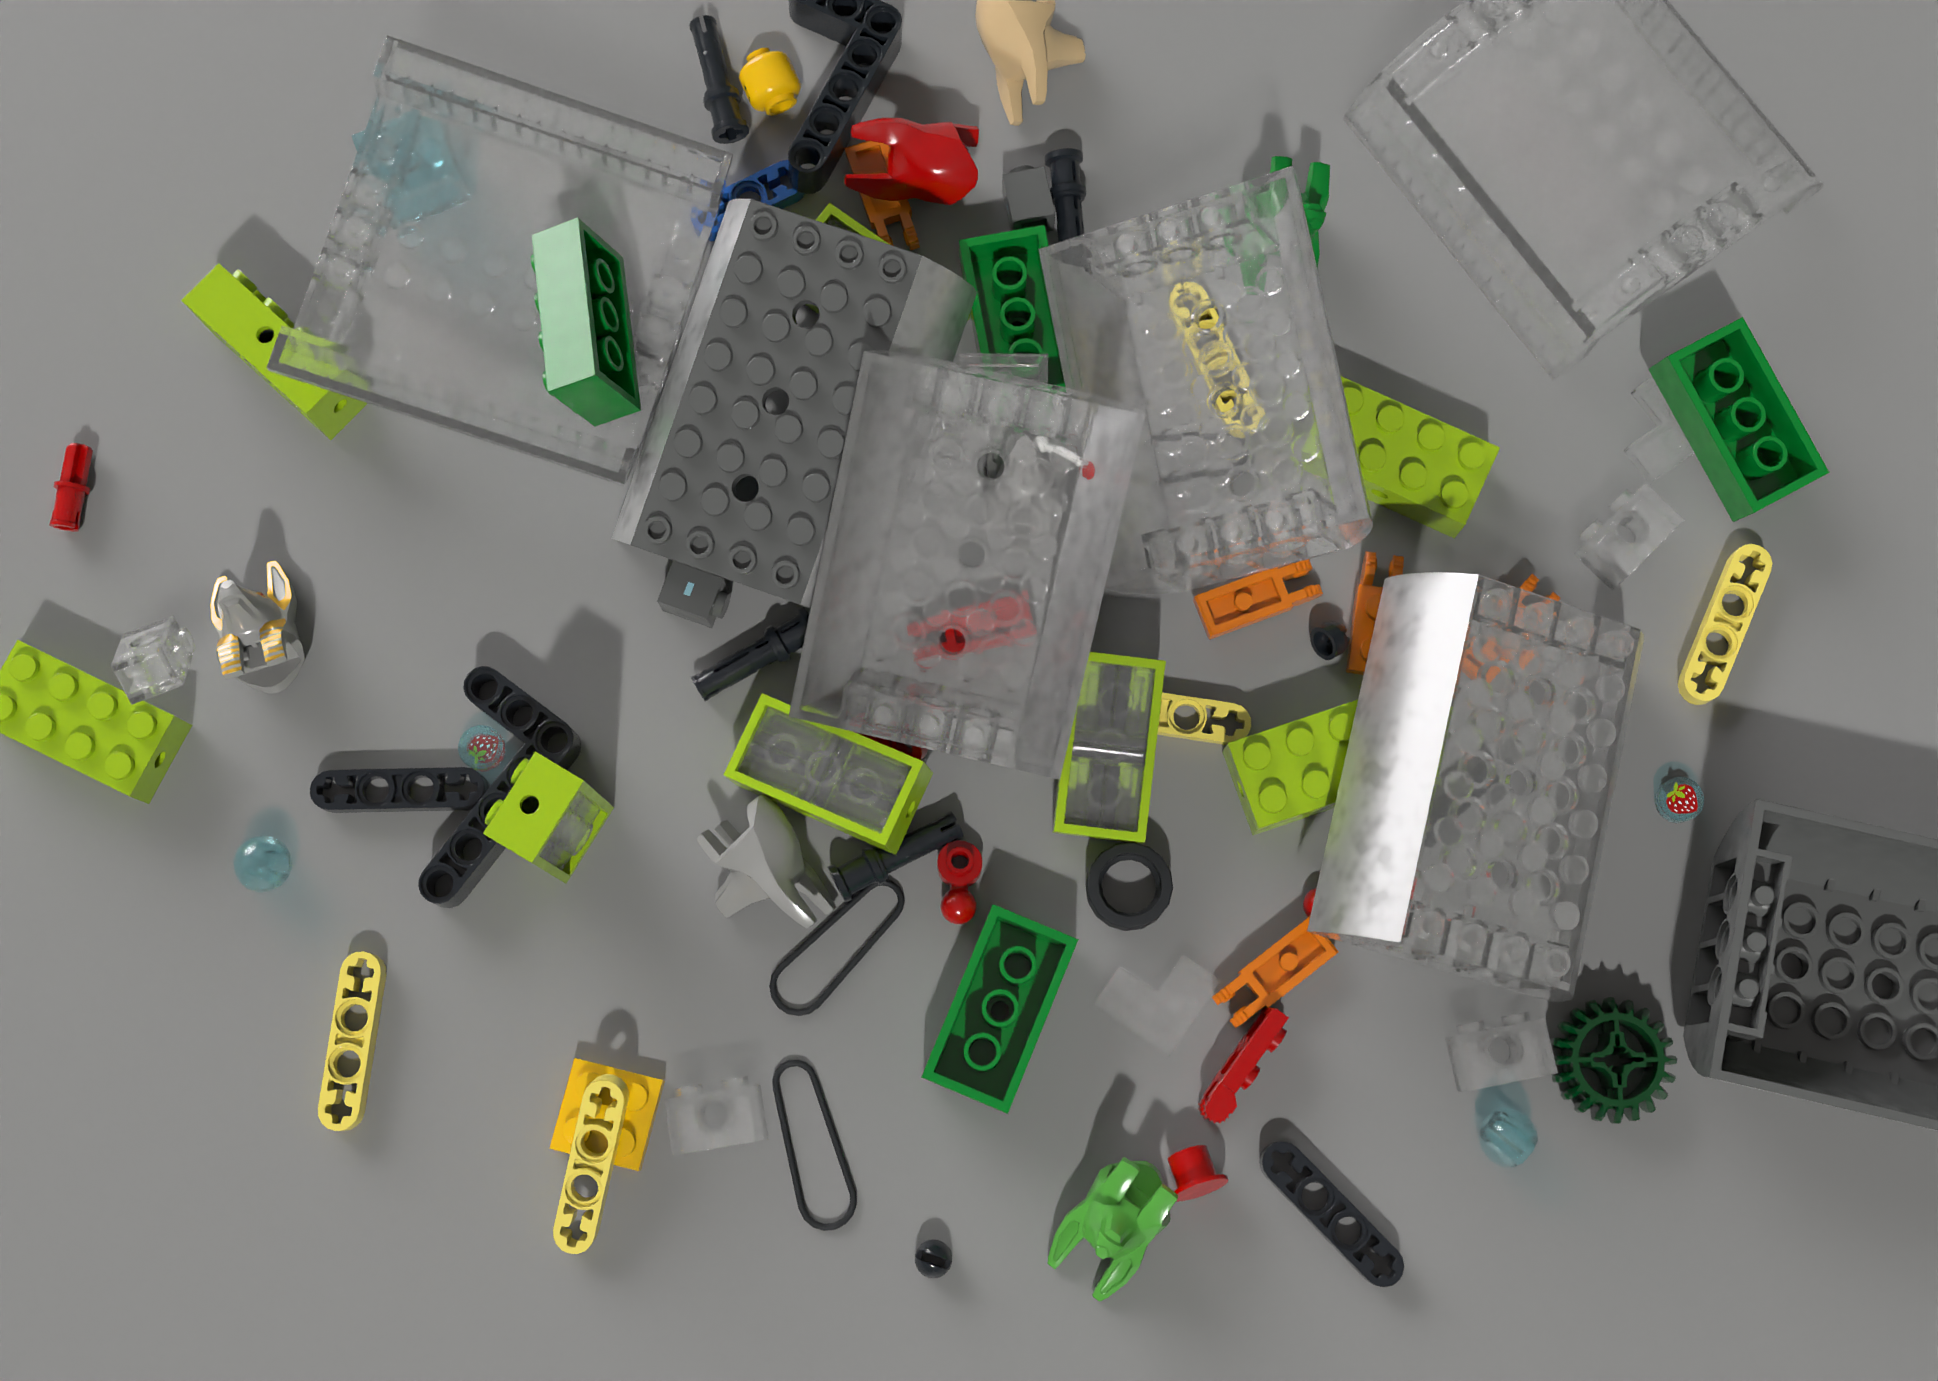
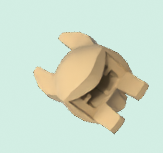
[975,0,1086,126]

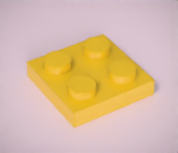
[549,1058,665,1171]

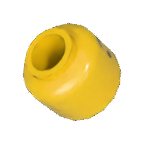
[739,48,801,116]

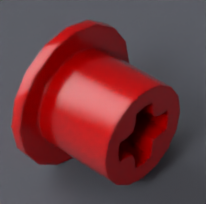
[1168,1145,1229,1202]

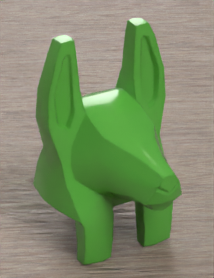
[1047,1157,1179,1301]

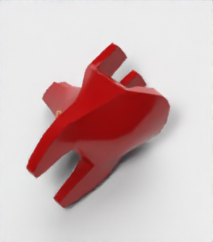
[844,117,979,205]

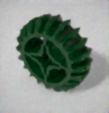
[1548,997,1678,1124]

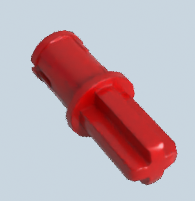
[49,443,93,532]

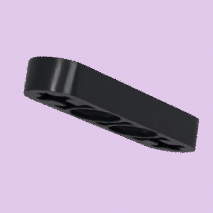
[310,767,489,813]
[1259,1141,1404,1287]

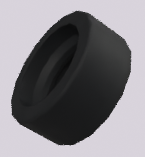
[1085,842,1173,931]

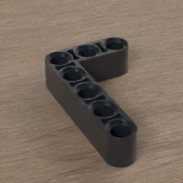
[788,0,902,194]
[418,666,581,908]

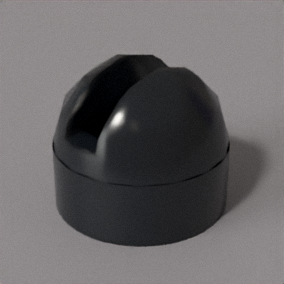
[1310,621,1350,660]
[915,1239,952,1278]

